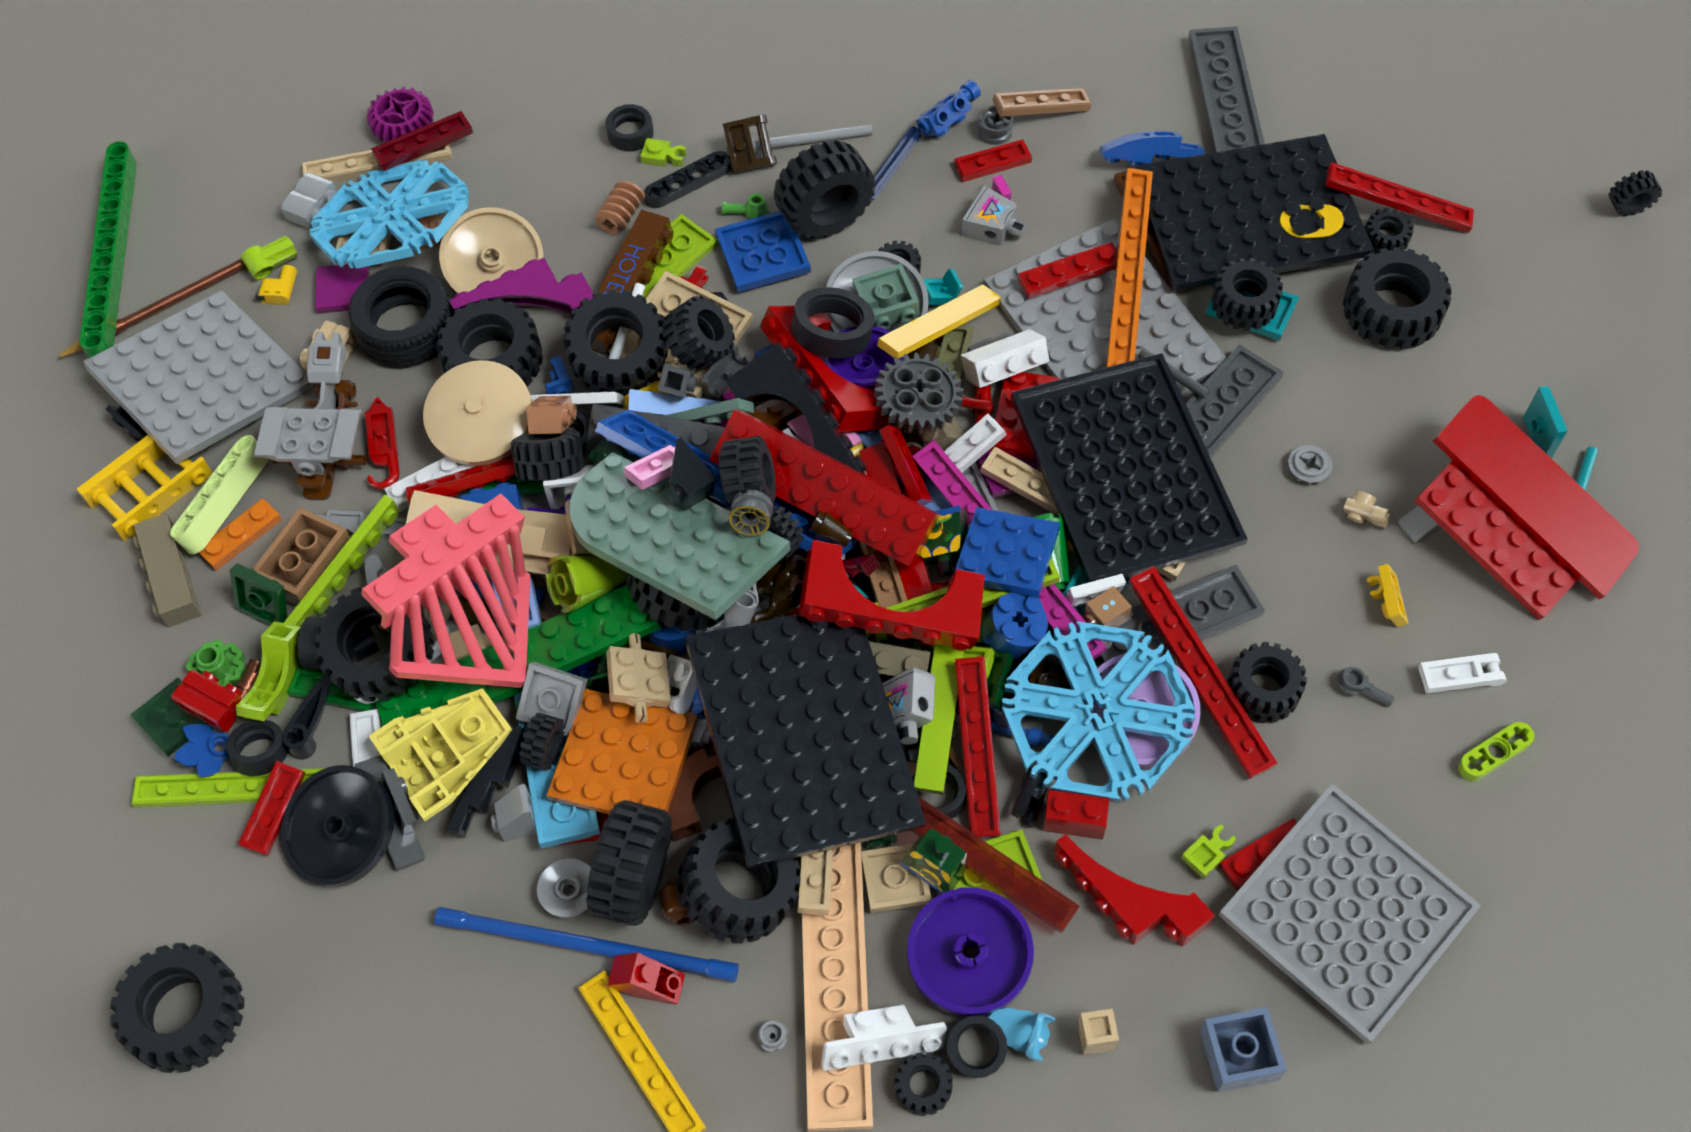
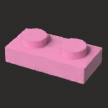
[624,445,675,490]

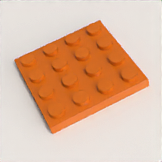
[546,689,699,814]

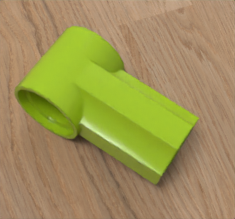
[241,236,298,280]

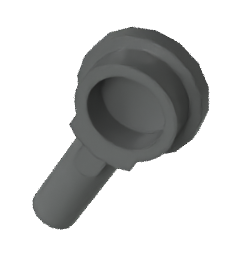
[1337,667,1395,707]

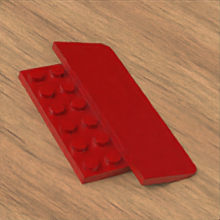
[1414,395,1639,620]

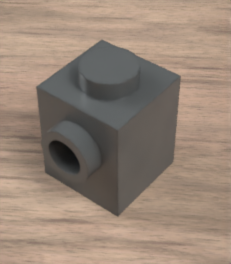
[658,363,697,398]

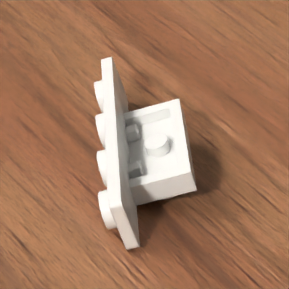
[821,1005,947,1071]

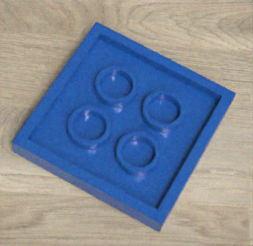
[715,211,811,293]
[955,507,1060,597]

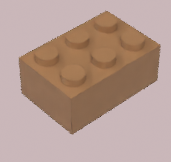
[253,507,350,606]

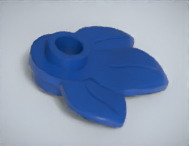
[174,724,230,777]

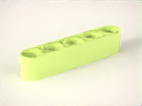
[170,435,269,555]

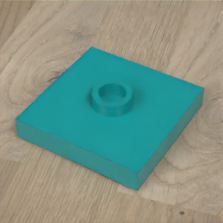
[1523,386,1568,459]

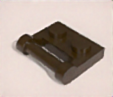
[723,115,777,174]

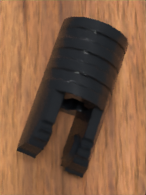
[1011,768,1048,828]

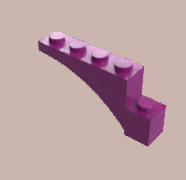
[449,257,594,314]

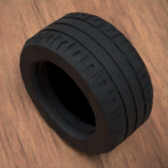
[348,266,453,367]

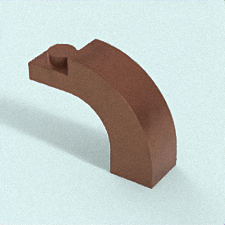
[668,748,722,842]

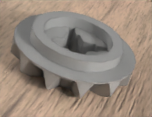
[1287,445,1333,485]

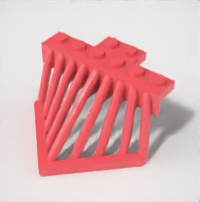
[361,494,530,688]

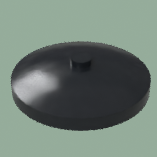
[281,765,394,887]

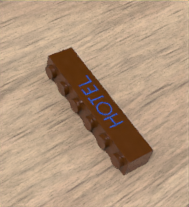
[591,209,674,355]

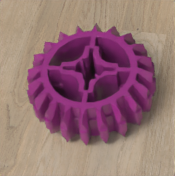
[367,86,434,142]

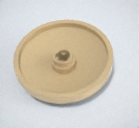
[439,207,543,294]
[423,361,533,466]

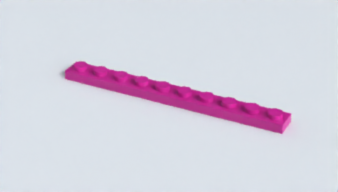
[912,440,1107,660]

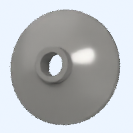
[537,858,591,918]

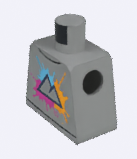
[962,186,1026,245]
[882,667,935,744]

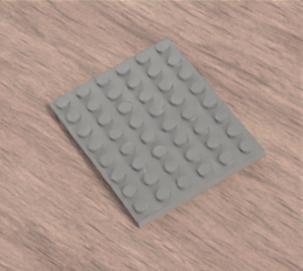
[984,219,1227,393]

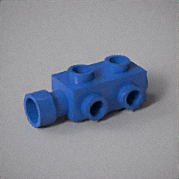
[916,80,981,138]

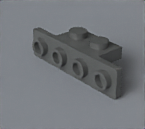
[354,755,425,870]

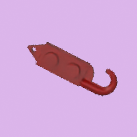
[365,397,400,489]

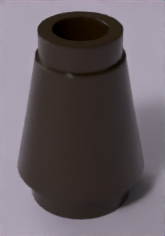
[808,510,854,548]

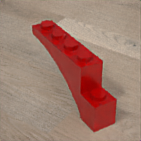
[1054,834,1215,947]

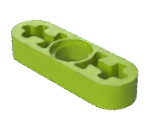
[1458,722,1535,782]

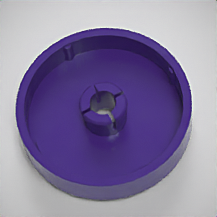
[907,887,1034,1018]

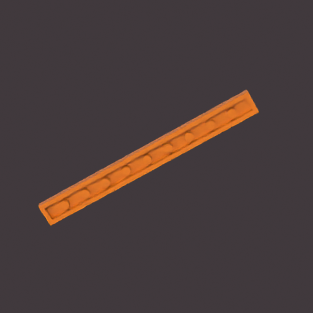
[1106,168,1153,367]

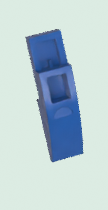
[1099,131,1204,166]

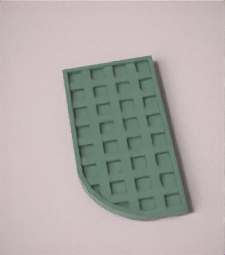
[569,452,791,620]

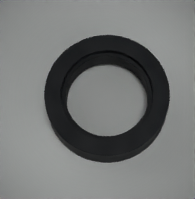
[791,287,875,358]

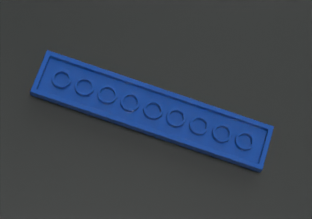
[595,409,858,555]

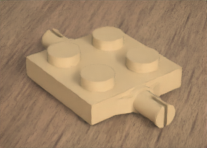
[606,634,671,723]

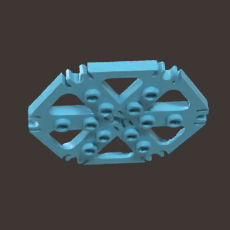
[309,160,470,269]
[1002,621,1195,803]

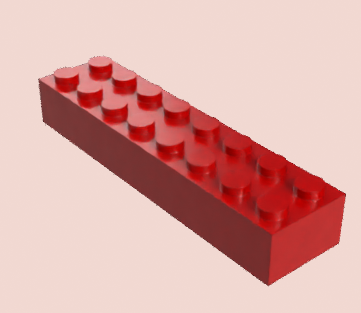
[709,409,940,566]

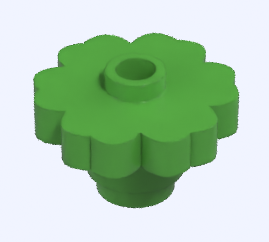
[186,640,246,687]

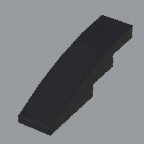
[447,725,527,838]

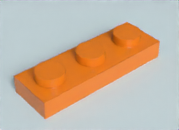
[199,498,282,571]

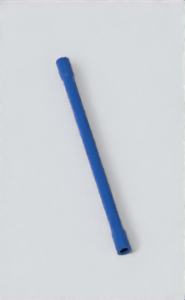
[434,907,739,982]

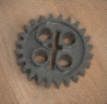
[874,353,963,434]

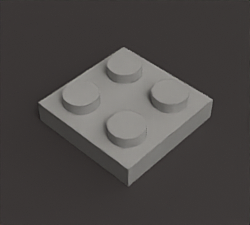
[516,662,588,736]

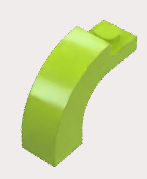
[236,621,301,721]

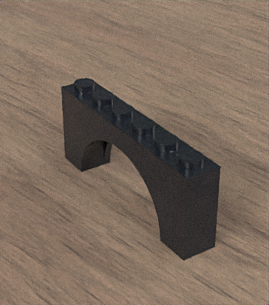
[725,342,868,476]

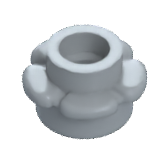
[757,1020,788,1052]

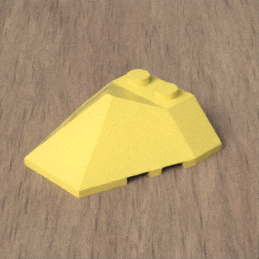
[369,688,512,821]

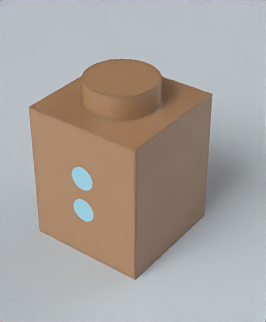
[1084,586,1132,628]

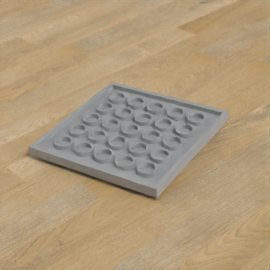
[83,290,315,464]
[1218,783,1481,1044]

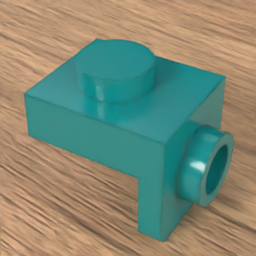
[923,269,963,305]

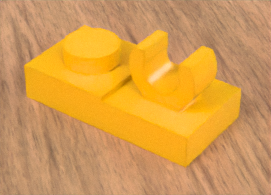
[1367,564,1409,627]

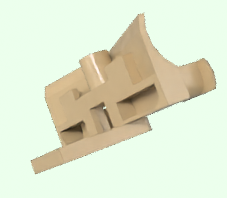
[406,490,572,581]

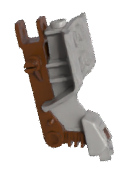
[254,332,367,500]

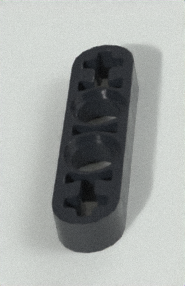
[644,151,731,208]

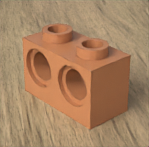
[527,396,577,434]

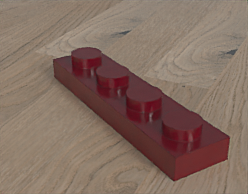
[371,111,473,171]

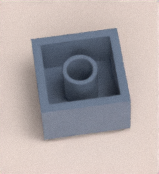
[1199,1007,1287,1093]

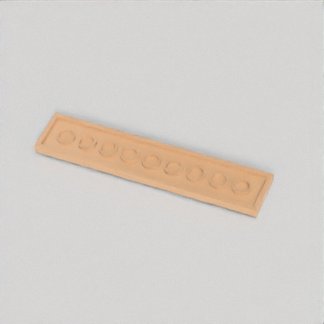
[800,842,873,1132]

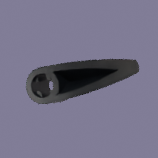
[282,674,331,760]

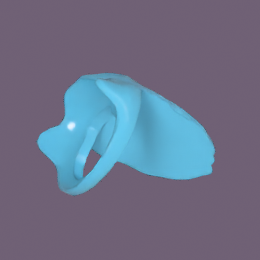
[988,1008,1055,1061]

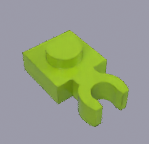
[640,138,687,167]
[1181,824,1236,880]

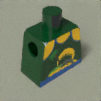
[920,505,967,576]
[900,828,967,894]

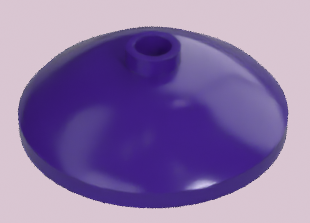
[823,326,904,387]

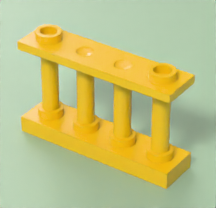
[77,435,213,542]

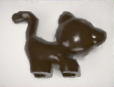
[750,554,806,623]

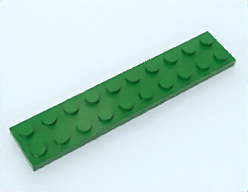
[376,584,661,726]

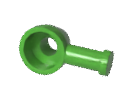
[722,193,770,219]

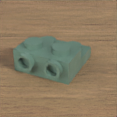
[852,264,920,330]

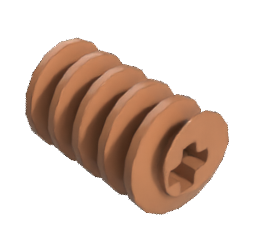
[595,181,645,236]

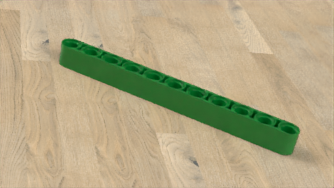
[79,141,137,359]

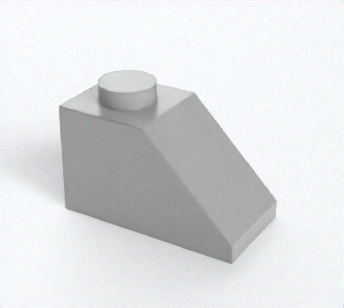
[491,784,537,842]

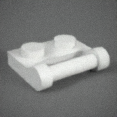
[667,654,697,714]

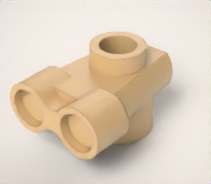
[1343,491,1390,528]

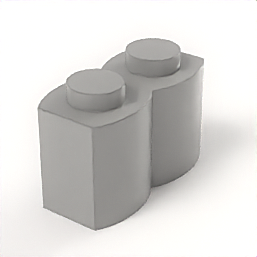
[280,172,337,229]

